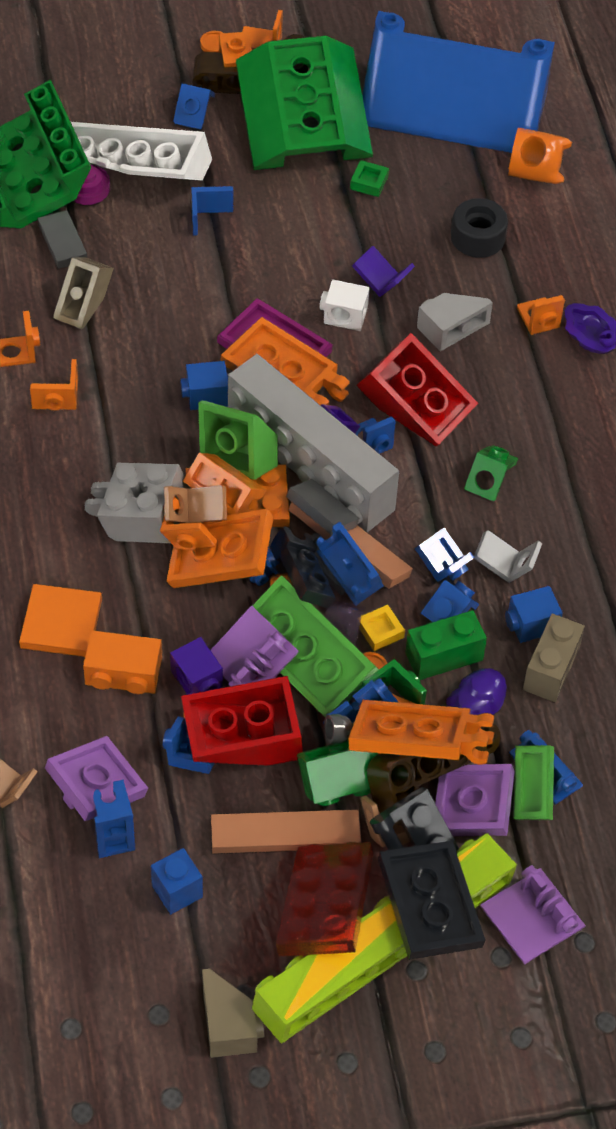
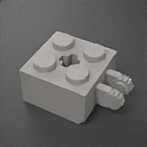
[84,463,191,543]

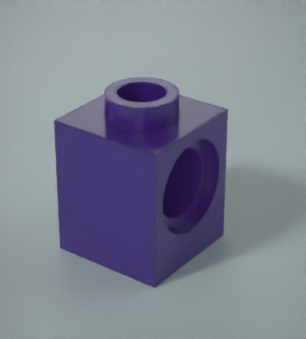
[170,637,223,695]

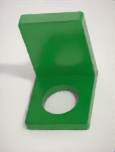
[464,445,519,501]
[362,659,427,705]

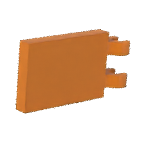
[221,317,350,406]
[348,700,494,765]

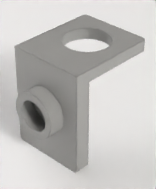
[474,530,542,583]

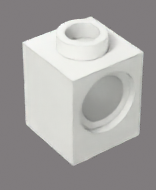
[320,279,369,331]

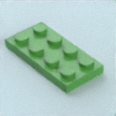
[253,575,379,718]

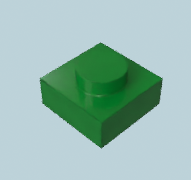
[350,160,389,197]

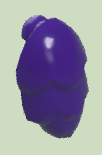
[565,303,616,354]
[446,668,507,715]

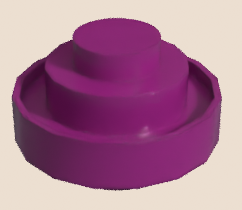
[74,165,110,205]

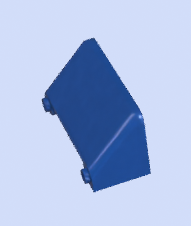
[362,11,555,153]

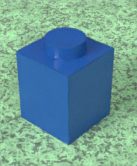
[180,361,228,410]
[505,586,563,643]
[151,848,203,915]

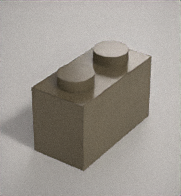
[523,613,585,703]

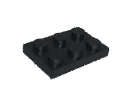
[378,841,485,960]

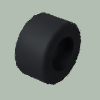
[451,198,508,258]

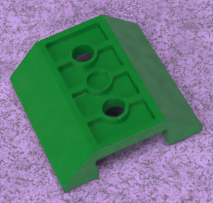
[236,36,373,170]
[0,80,91,228]

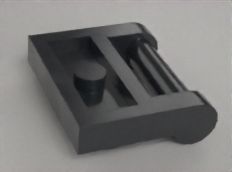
[370,786,459,853]

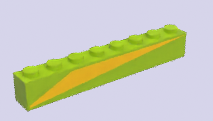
[252,833,517,1044]

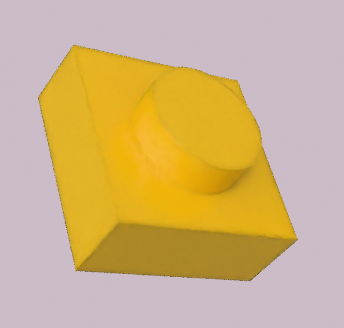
[357,604,405,651]

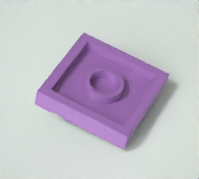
[45,736,148,821]
[435,764,515,836]

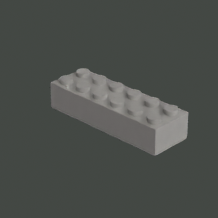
[228,354,399,533]

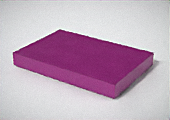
[217,298,333,357]

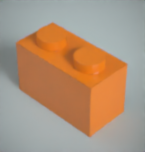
[83,630,162,694]

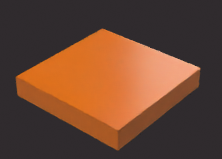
[19,584,102,657]

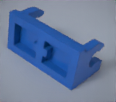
[316,522,384,606]
[93,779,135,859]

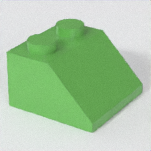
[198,400,278,480]

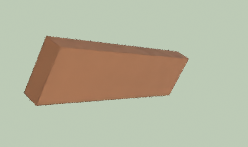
[288,501,413,589]
[211,810,361,854]

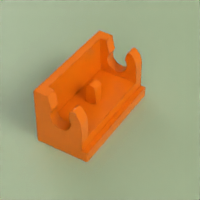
[182,452,267,515]

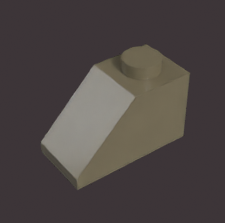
[53,257,114,329]
[202,969,264,1058]

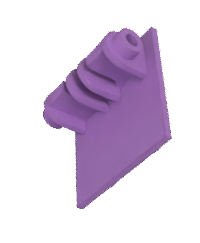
[211,606,299,686]
[480,865,586,965]

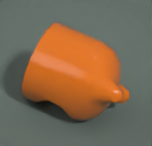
[508,127,572,184]

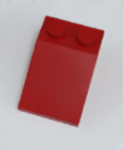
[356,333,479,447]
[181,676,303,766]

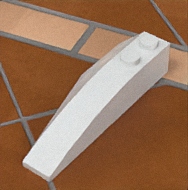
[71,122,212,181]

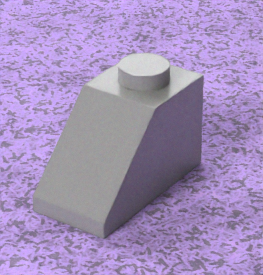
[417,293,493,352]

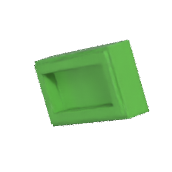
[514,745,554,820]

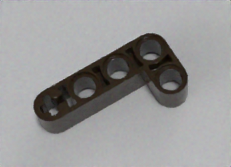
[192,34,309,94]
[367,723,501,826]

